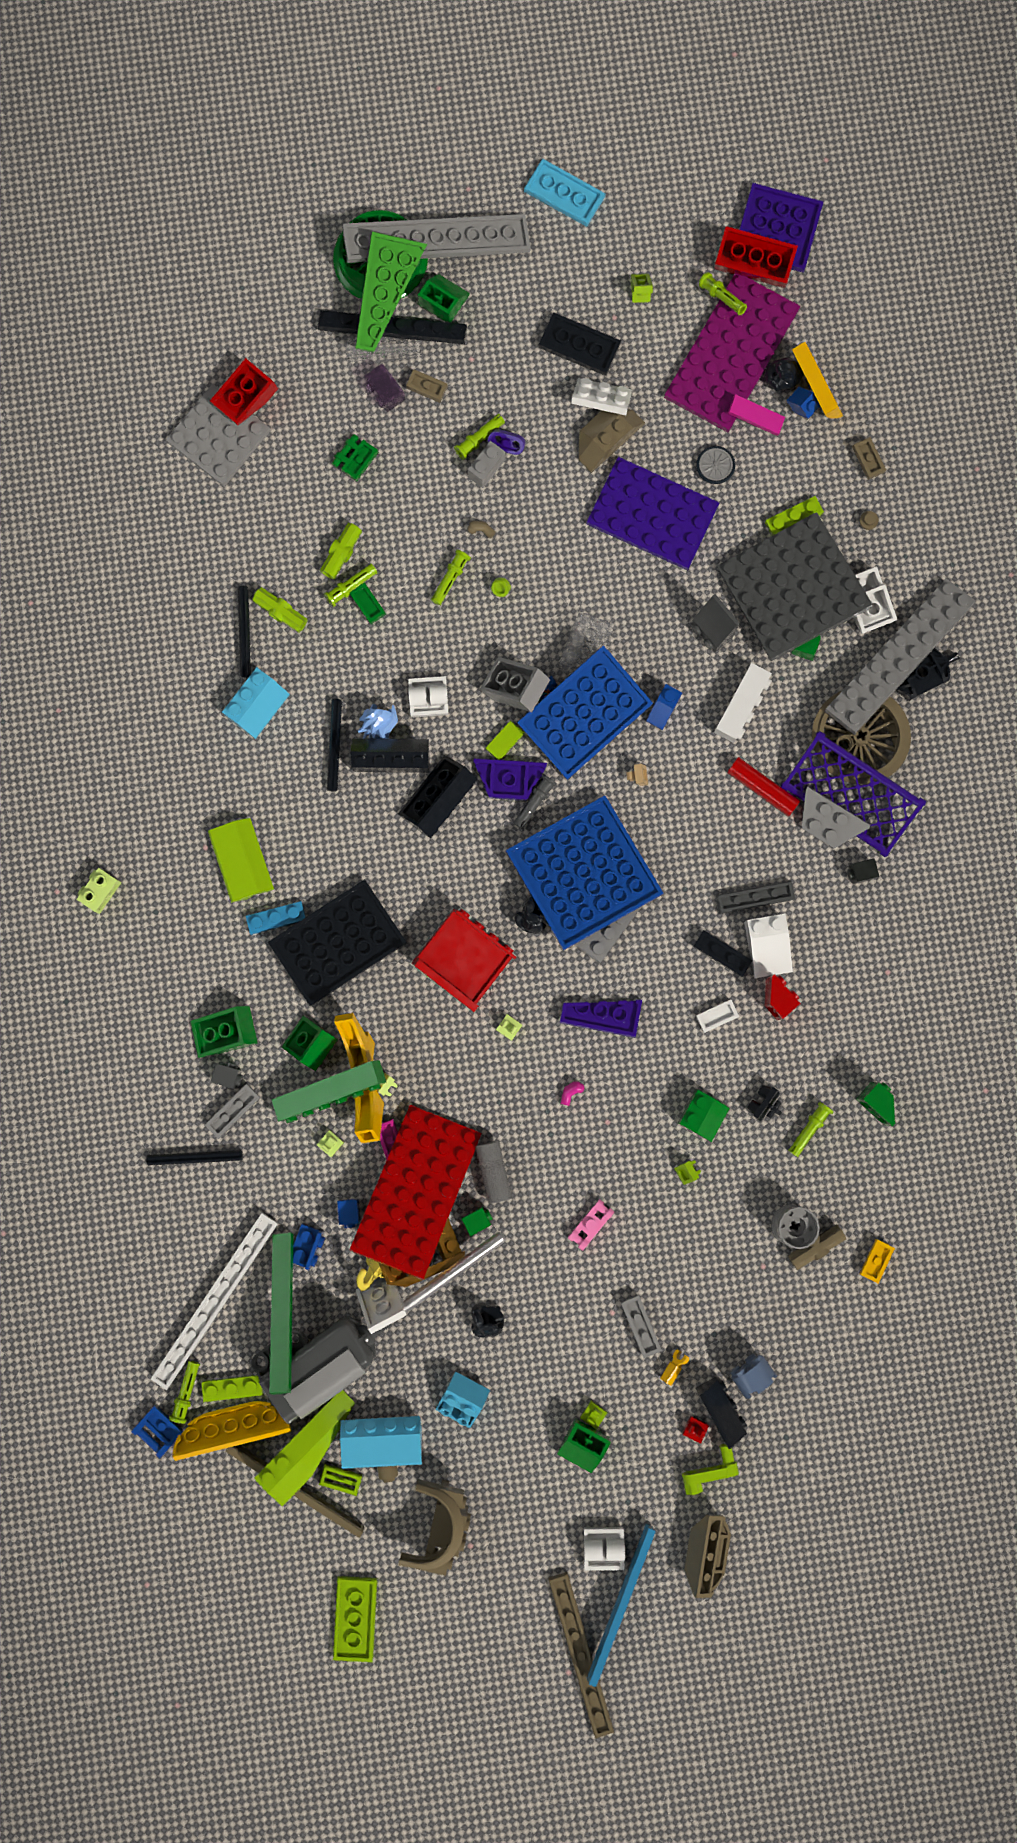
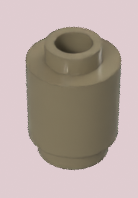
[377,1466,398,1483]

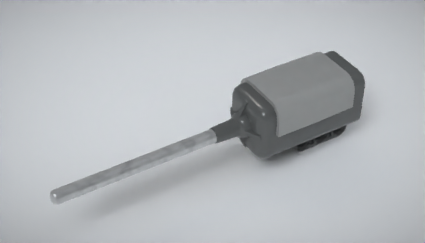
[251,1232,505,1424]

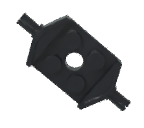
[895,648,960,701]

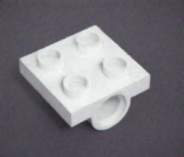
[408,676,449,718]
[584,1527,625,1570]

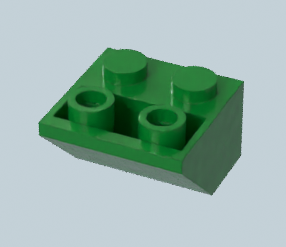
[418,274,470,323]
[557,1418,611,1474]

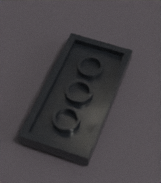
[538,312,621,376]

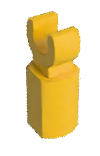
[660,1349,690,1386]

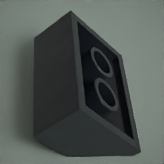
[696,1377,747,1449]

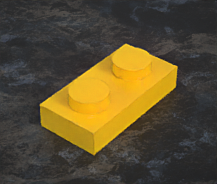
[859,1239,895,1284]

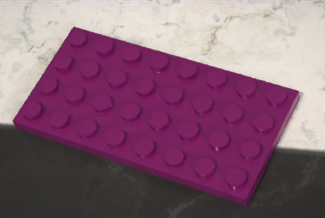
[664,274,801,433]

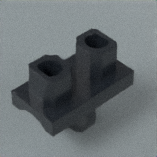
[747,1085,782,1122]

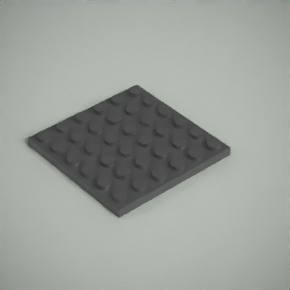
[717,512,873,661]

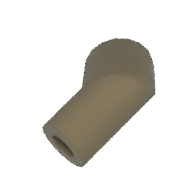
[467,520,496,539]

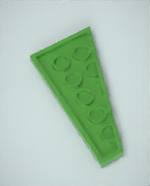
[355,232,427,353]

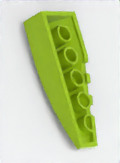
[254,1390,355,1507]

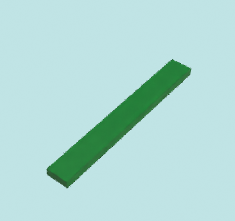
[269,1232,293,1395]

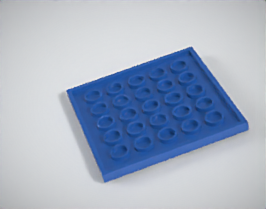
[506,796,664,951]

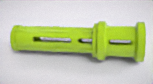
[699,272,747,315]
[454,414,505,460]
[430,550,471,606]
[324,563,378,607]
[788,1102,834,1157]
[169,1360,200,1424]

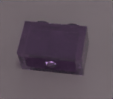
[364,363,405,412]

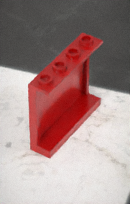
[411,909,516,1012]

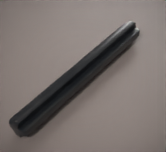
[238,585,251,678]
[327,699,342,792]
[146,1150,243,1166]

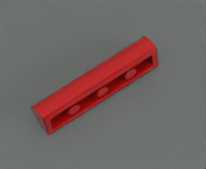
[727,757,800,817]

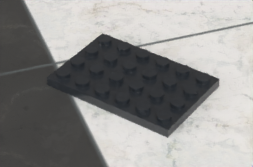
[268,879,407,1007]

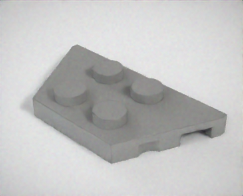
[802,786,871,848]

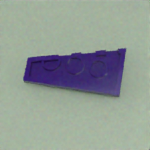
[560,1000,642,1038]

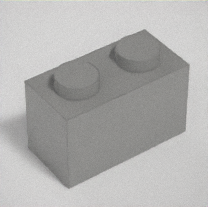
[468,441,506,488]

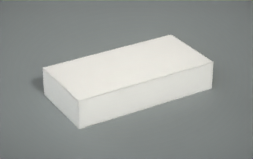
[696,1000,739,1033]

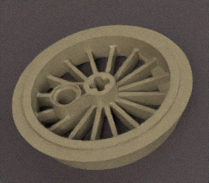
[812,690,911,784]

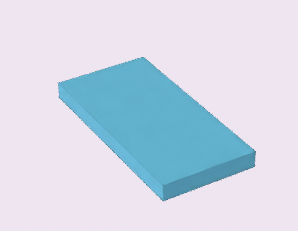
[524,158,606,227]

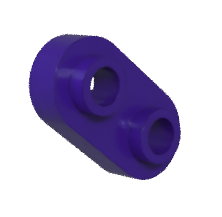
[488,429,526,455]

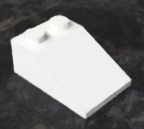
[744,914,793,979]

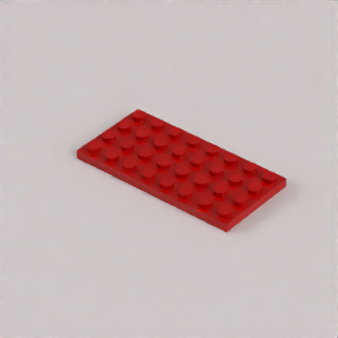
[349,1105,482,1280]

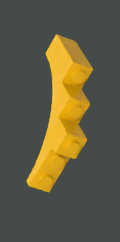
[334,1013,384,1144]

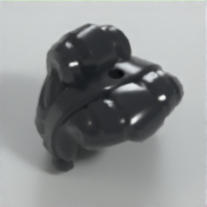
[764,357,802,391]
[514,896,546,934]
[471,1302,504,1337]

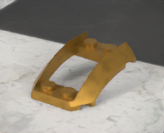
[378,1218,465,1288]

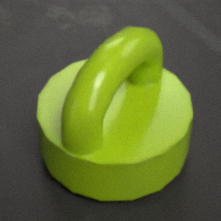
[491,577,511,597]

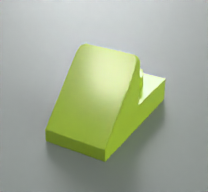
[631,274,653,303]

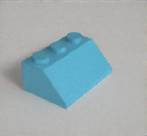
[222,667,290,739]

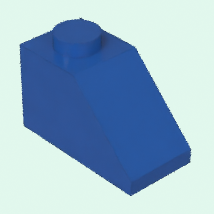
[646,684,682,730]

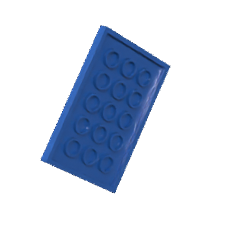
[517,645,653,780]

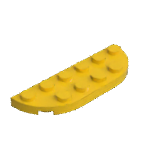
[173,1401,291,1461]

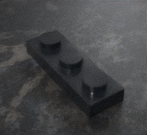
[693,930,753,977]

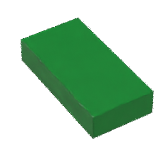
[350,582,386,625]

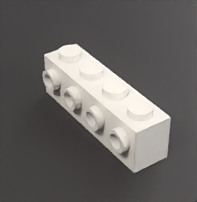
[714,663,772,743]

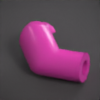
[560,1081,584,1106]

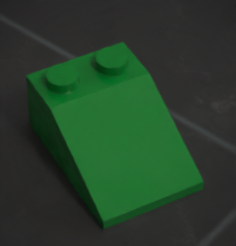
[191,1006,258,1058]

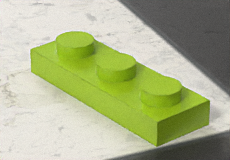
[765,496,824,536]
[201,1375,263,1402]

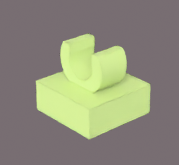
[496,1014,523,1041]
[377,1073,398,1096]
[317,1130,344,1157]

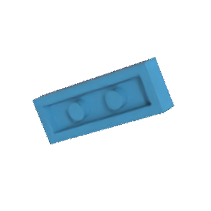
[246,901,306,935]

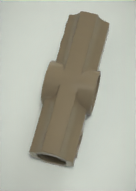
[787,1224,847,1270]

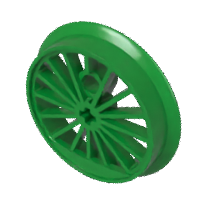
[333,210,428,300]

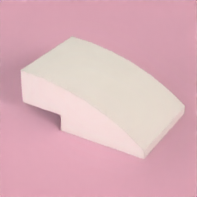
[853,567,897,634]

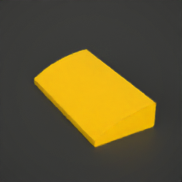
[792,342,843,419]

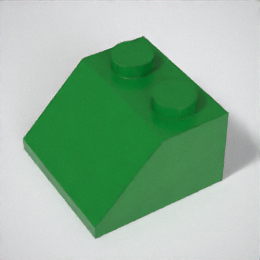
[282,1015,338,1071]
[855,1082,895,1127]
[677,1089,730,1142]

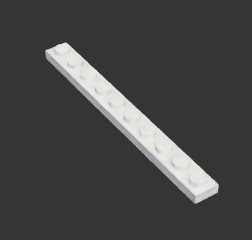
[151,1212,279,1390]

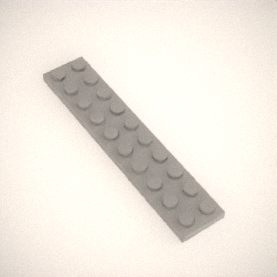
[342,214,531,263]
[825,579,976,735]

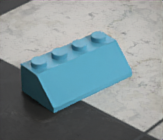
[340,1416,422,1469]

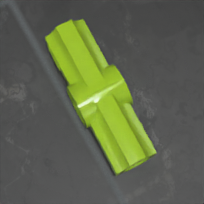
[320,523,362,579]
[252,587,308,633]

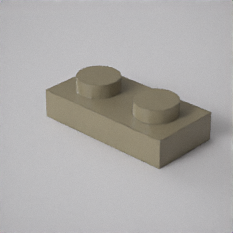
[406,369,448,403]
[852,437,886,480]

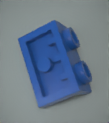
[293,1223,325,1270]

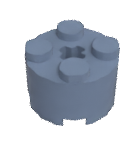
[730,1354,777,1399]

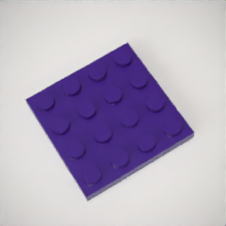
[739,183,824,273]

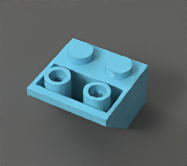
[435,1371,490,1428]

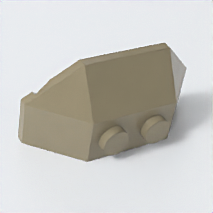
[578,409,645,473]
[684,1515,731,1598]

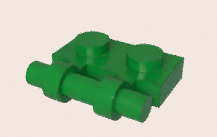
[331,434,379,482]

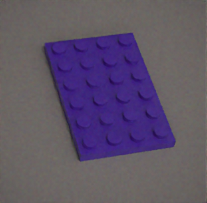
[586,457,720,571]

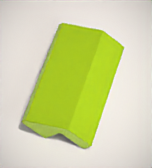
[208,818,274,903]

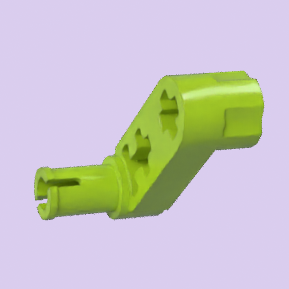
[682,1444,739,1495]

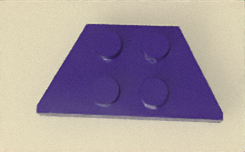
[474,759,547,801]

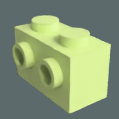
[76,868,122,914]

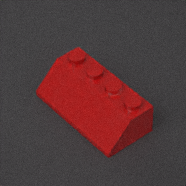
[714,226,798,288]

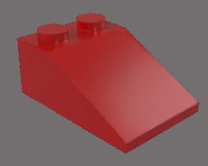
[210,358,278,425]

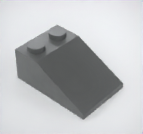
[691,594,740,652]

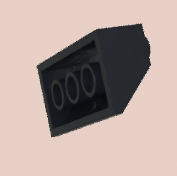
[350,739,430,773]
[398,755,478,838]

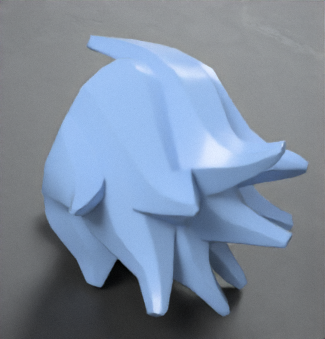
[357,704,398,739]

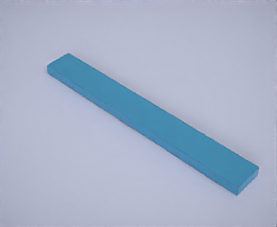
[587,1524,656,1687]

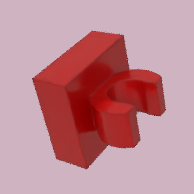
[682,1416,709,1444]

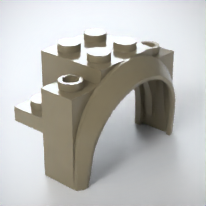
[398,1479,471,1576]

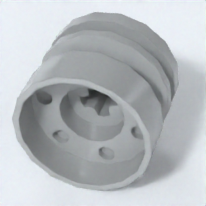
[771,1204,820,1249]

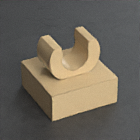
[626,764,648,786]

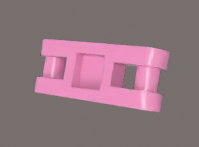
[568,1199,615,1251]

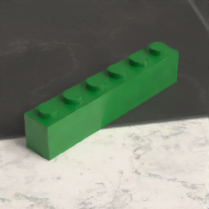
[271,1060,387,1124]

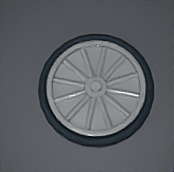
[696,446,736,484]

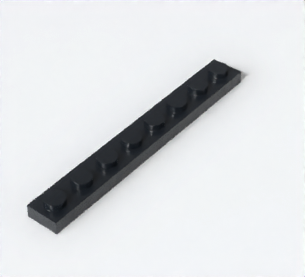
[318,310,467,345]

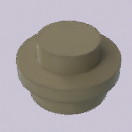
[859,511,879,530]

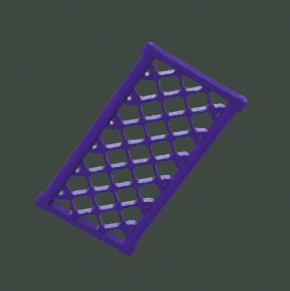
[781,731,926,857]

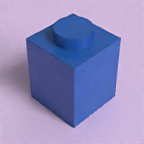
[786,387,820,419]
[337,1198,360,1228]

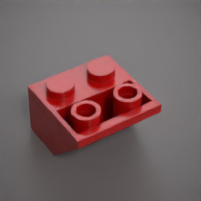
[764,974,801,1020]

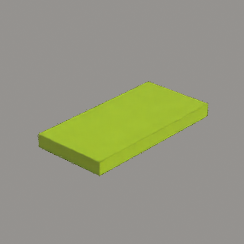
[333,1576,378,1662]

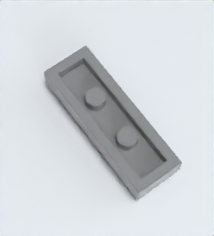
[205,1084,261,1139]
[621,1295,662,1358]

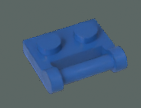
[131,1405,184,1459]

